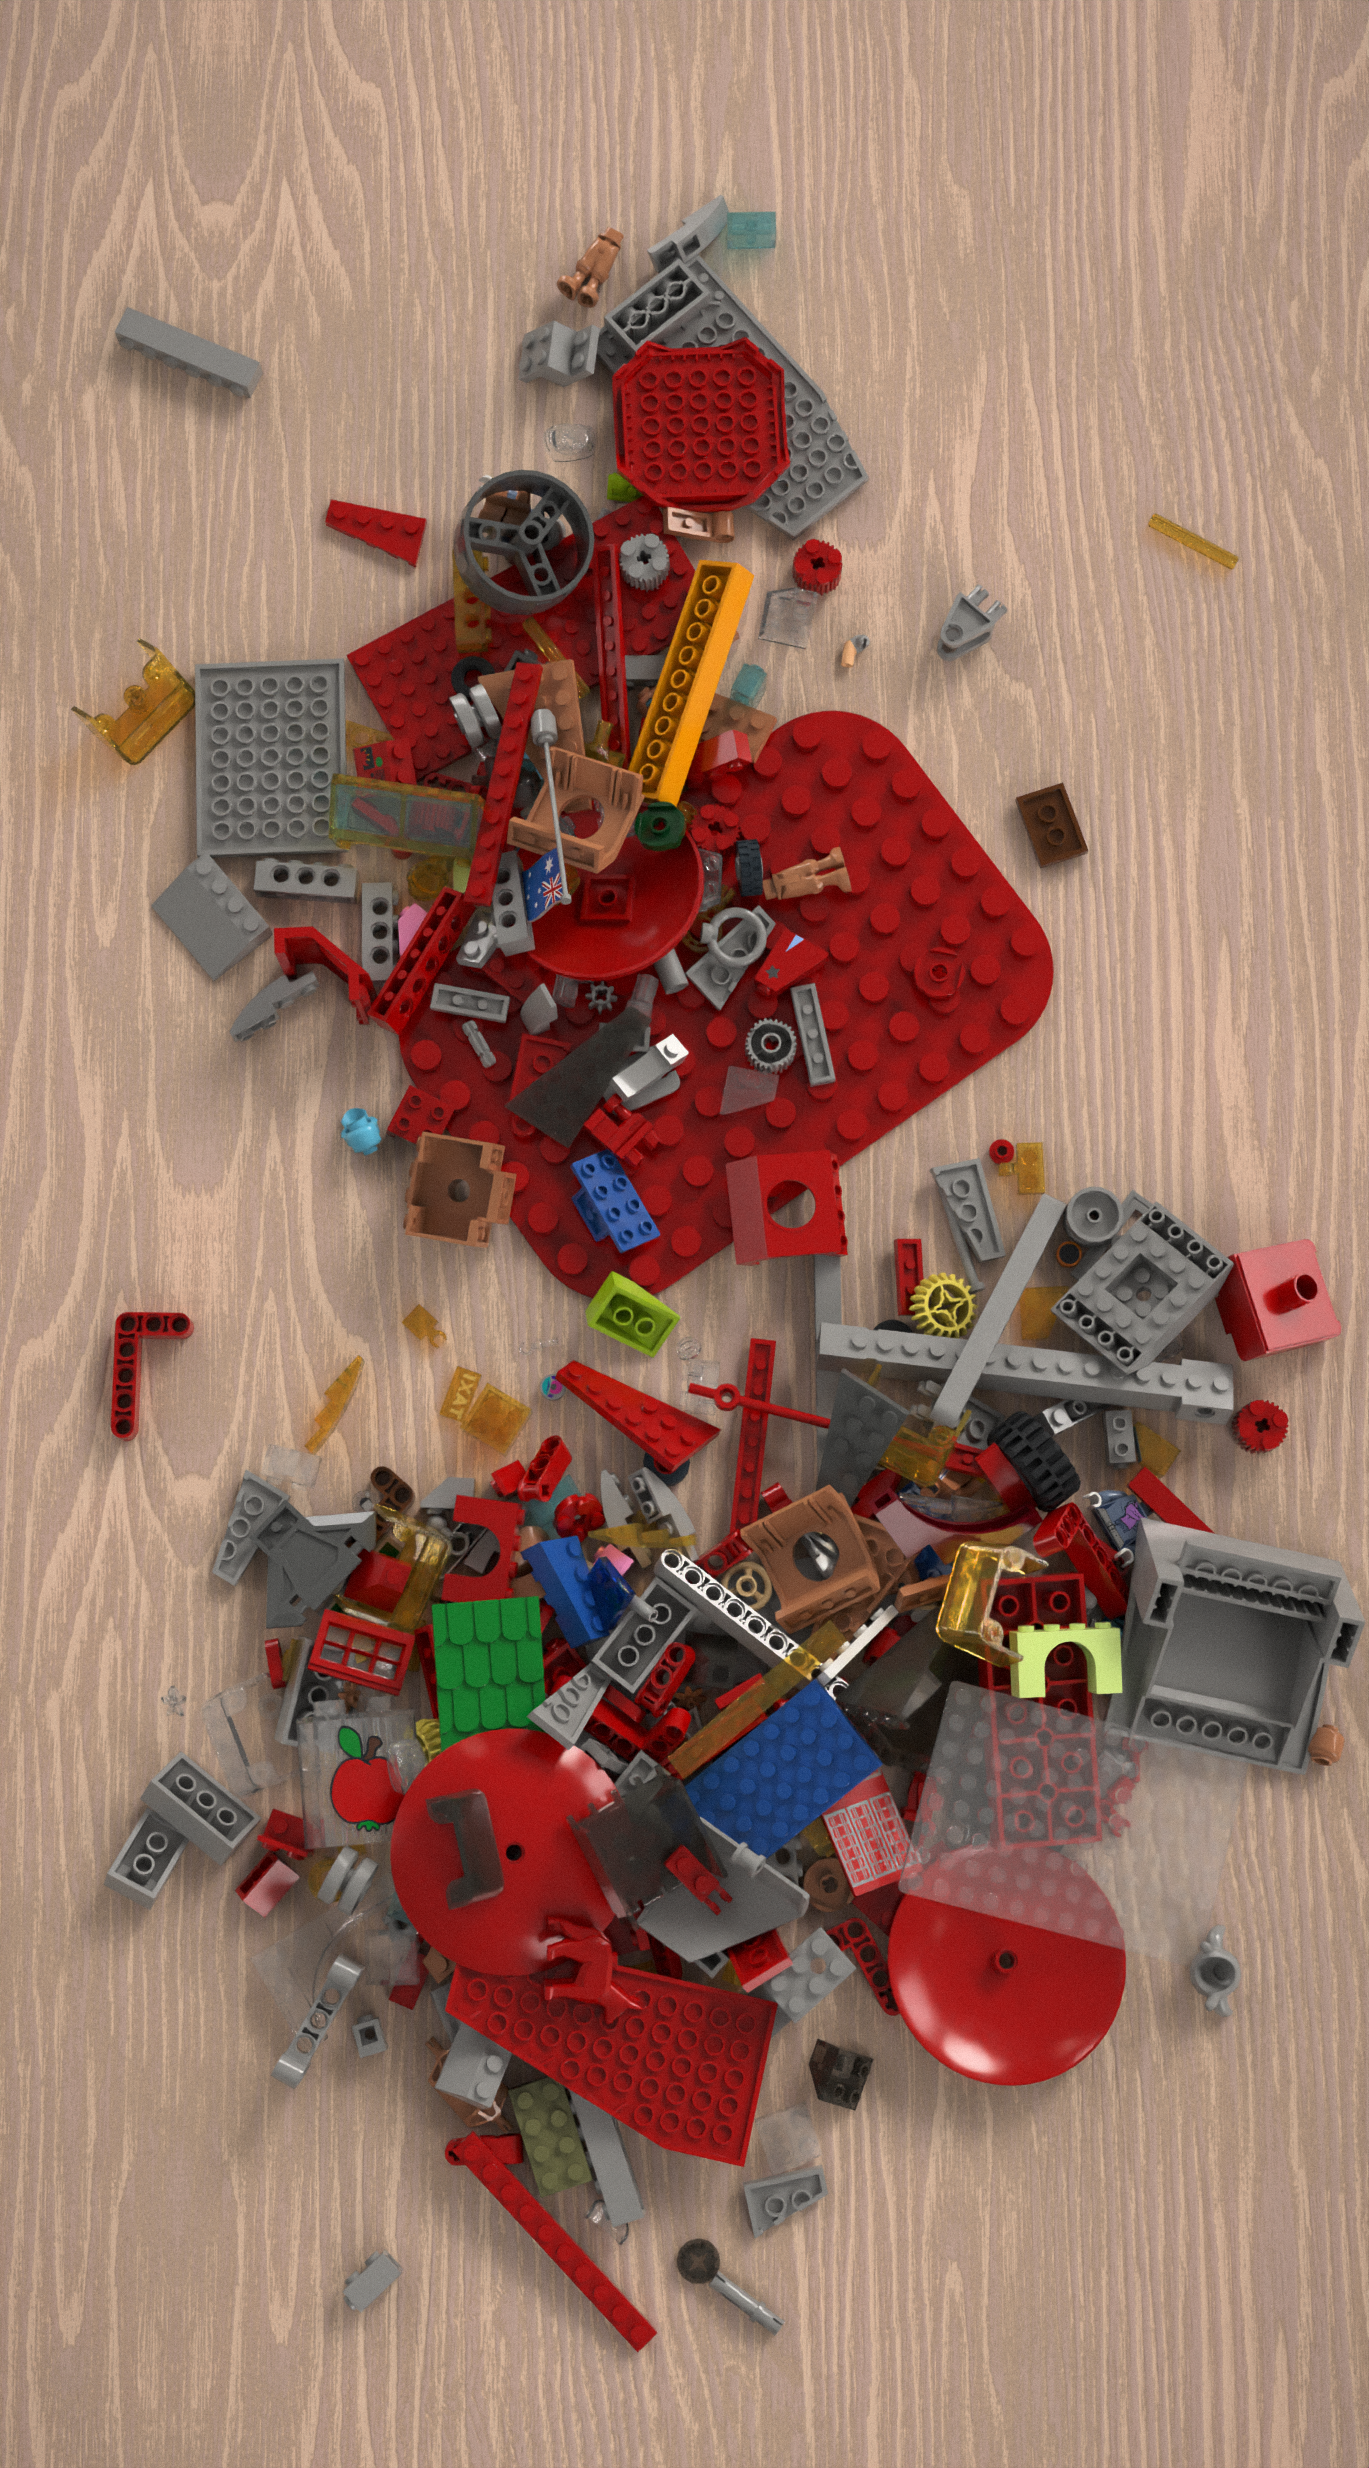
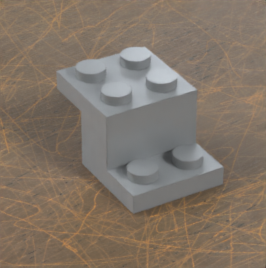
[519,321,600,387]

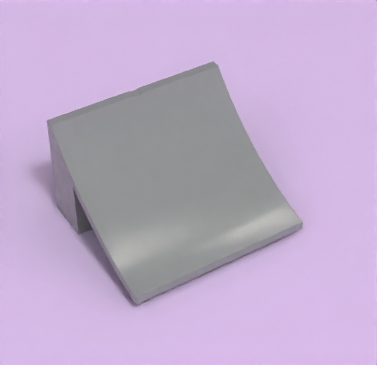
[1101,1517,1365,1775]

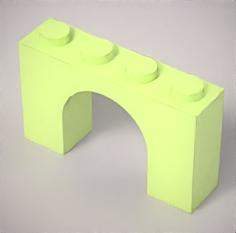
[1009,1622,1122,1698]

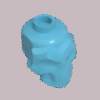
[341,1108,382,1156]

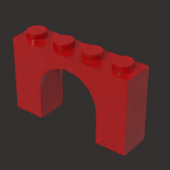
[441,1495,526,1602]

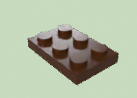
[1015,782,1088,869]

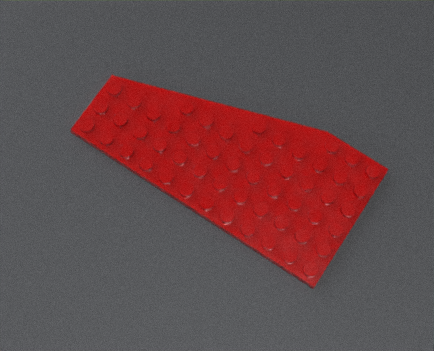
[445,1959,778,2167]

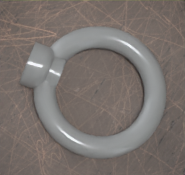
[700,907,767,968]

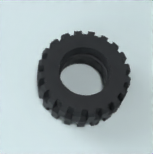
[986,1411,1081,1512]

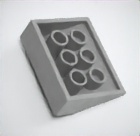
[151,852,273,981]

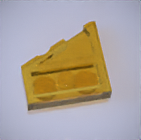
[1019,1286,1069,1340]

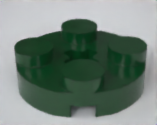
[634,802,686,851]

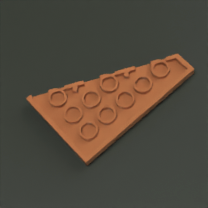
[478,659,592,814]

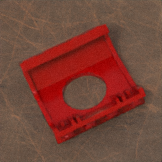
[274,926,377,1025]
[725,1150,848,1266]

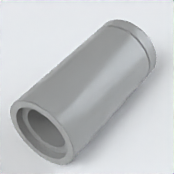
[653,948,689,994]

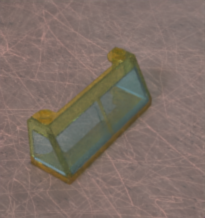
[328,773,486,868]

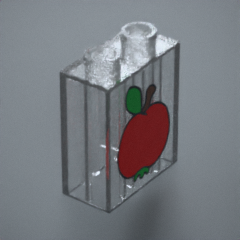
[296,1696,419,1849]

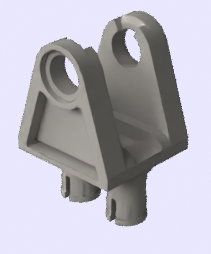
[937,584,1007,661]

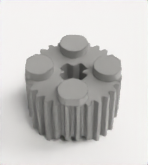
[619,534,670,592]
[745,1018,797,1075]

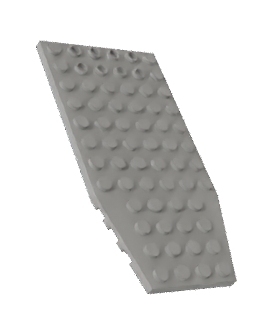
[596,254,869,540]

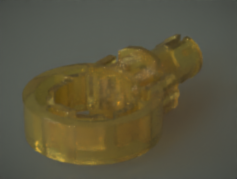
[682,884,736,953]

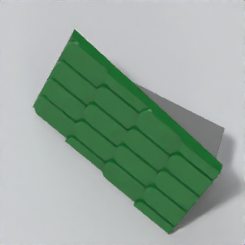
[431,1596,548,1752]

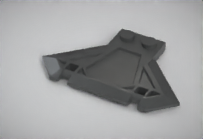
[250,1499,376,1629]

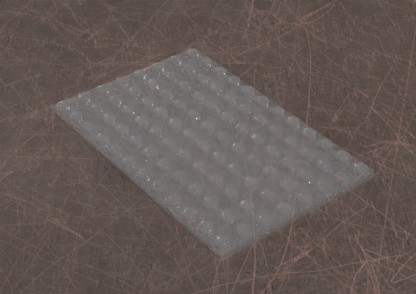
[898,1681,1248,1967]

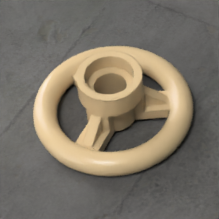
[720,1561,772,1611]

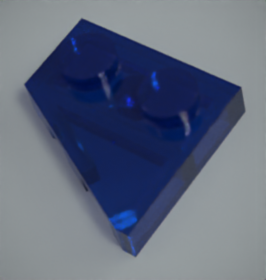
[587,1556,636,1631]

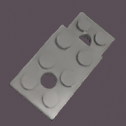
[739,1926,857,2038]

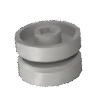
[449,684,502,748]
[1063,1187,1123,1248]
[317,1845,379,1916]

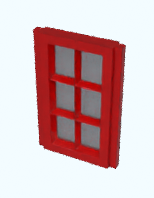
[307,1609,415,1697]

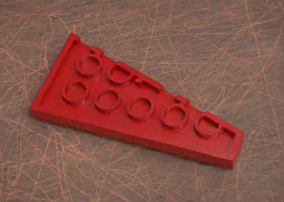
[555,1360,721,1473]

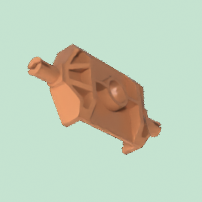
[425,2037,513,2134]

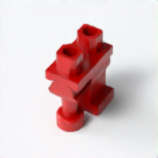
[583,1093,661,1168]

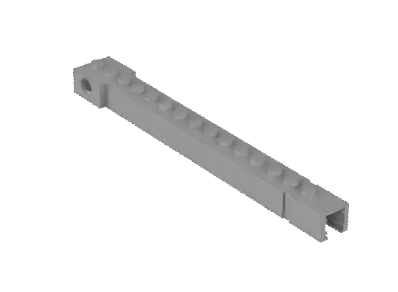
[815,1322,1234,1425]

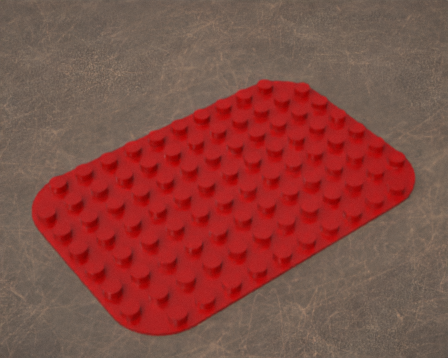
[399,711,1054,1299]

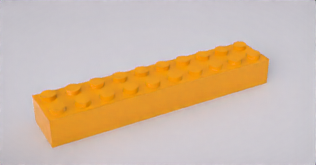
[628,560,755,807]

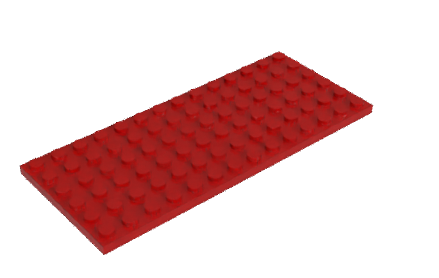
[346,495,695,783]

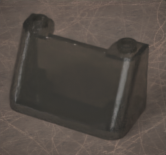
[425,1788,505,1910]

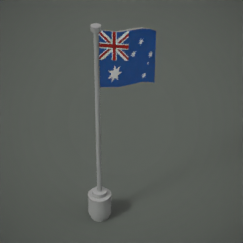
[522,709,572,922]

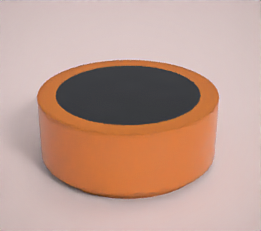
[1055,1241,1082,1268]

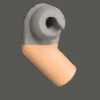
[841,635,870,668]

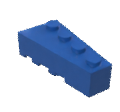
[520,1536,610,1649]

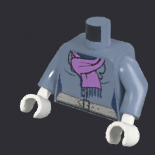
[1082,1490,1154,1568]

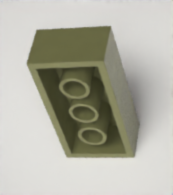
[508,2076,594,2198]

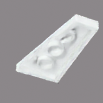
[816,1605,899,1686]

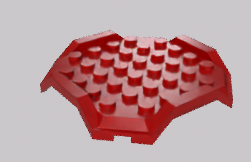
[612,337,790,513]

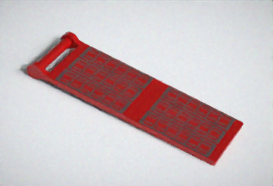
[773,1677,922,1897]

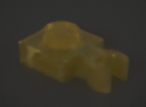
[401,1304,447,1349]

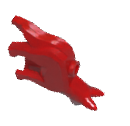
[544,1917,642,2025]

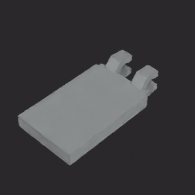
[909,1380,1005,1450]

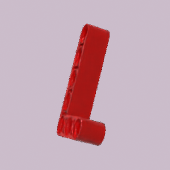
[111,1312,194,1441]
[1033,1502,1130,1620]
[548,1675,691,1763]

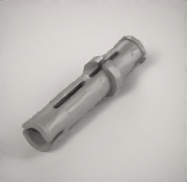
[708,2271,785,2336]

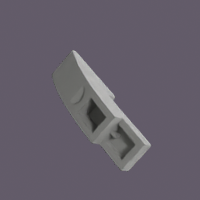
[647,195,731,273]
[230,971,320,1042]
[628,1467,699,1562]
[601,1469,653,1570]

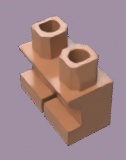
[478,491,531,538]

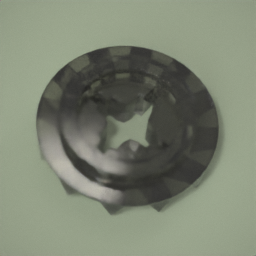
[677,2239,720,2284]

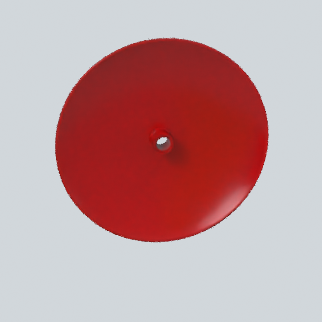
[390,1729,633,1976]
[887,1839,1126,2086]

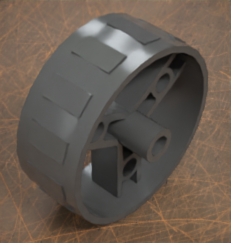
[453,470,594,615]

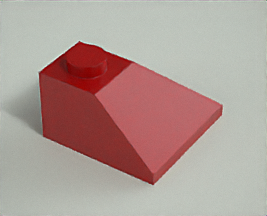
[343,1548,412,1614]

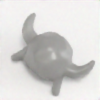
[1190,1925,1241,2017]

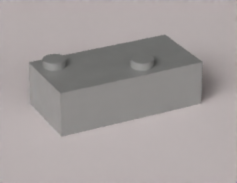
[590,1576,698,1694]

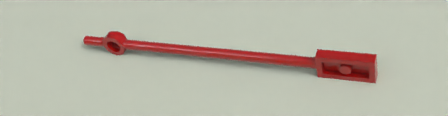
[688,1383,985,1479]

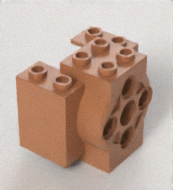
[403,1132,517,1248]

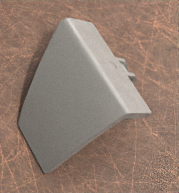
[636,1817,810,1963]

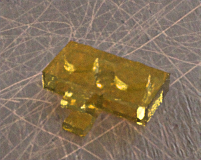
[998,1142,1045,1195]

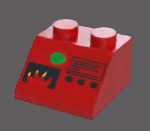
[352,738,418,799]

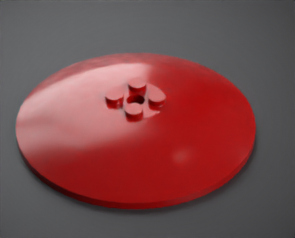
[505,800,704,981]

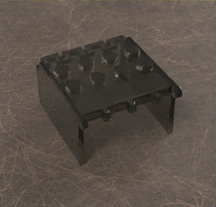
[566,1764,729,1931]

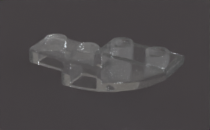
[899,1493,1003,1522]

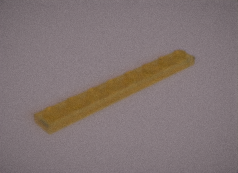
[667,1620,848,1779]

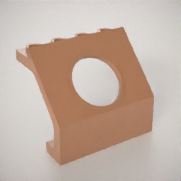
[507,746,645,874]
[740,1485,880,1635]

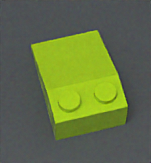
[585,1271,680,1358]

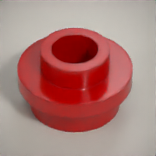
[989,1139,1014,1165]

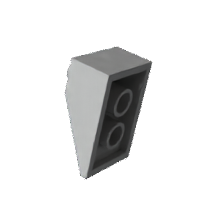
[104,1808,190,1910]

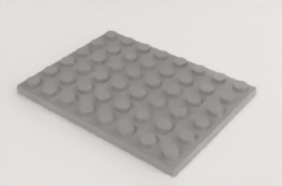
[195,658,348,858]

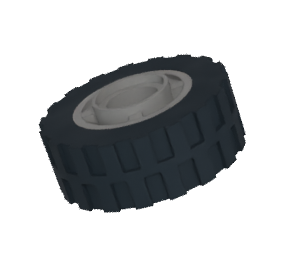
[735,839,763,897]

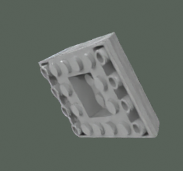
[1050,1201,1234,1375]

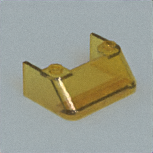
[71,638,195,765]
[867,1364,972,1487]
[333,1503,452,1633]
[936,1541,1049,1667]

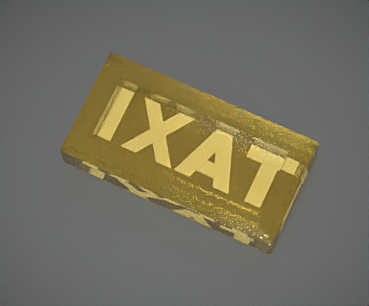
[439,1366,482,1424]

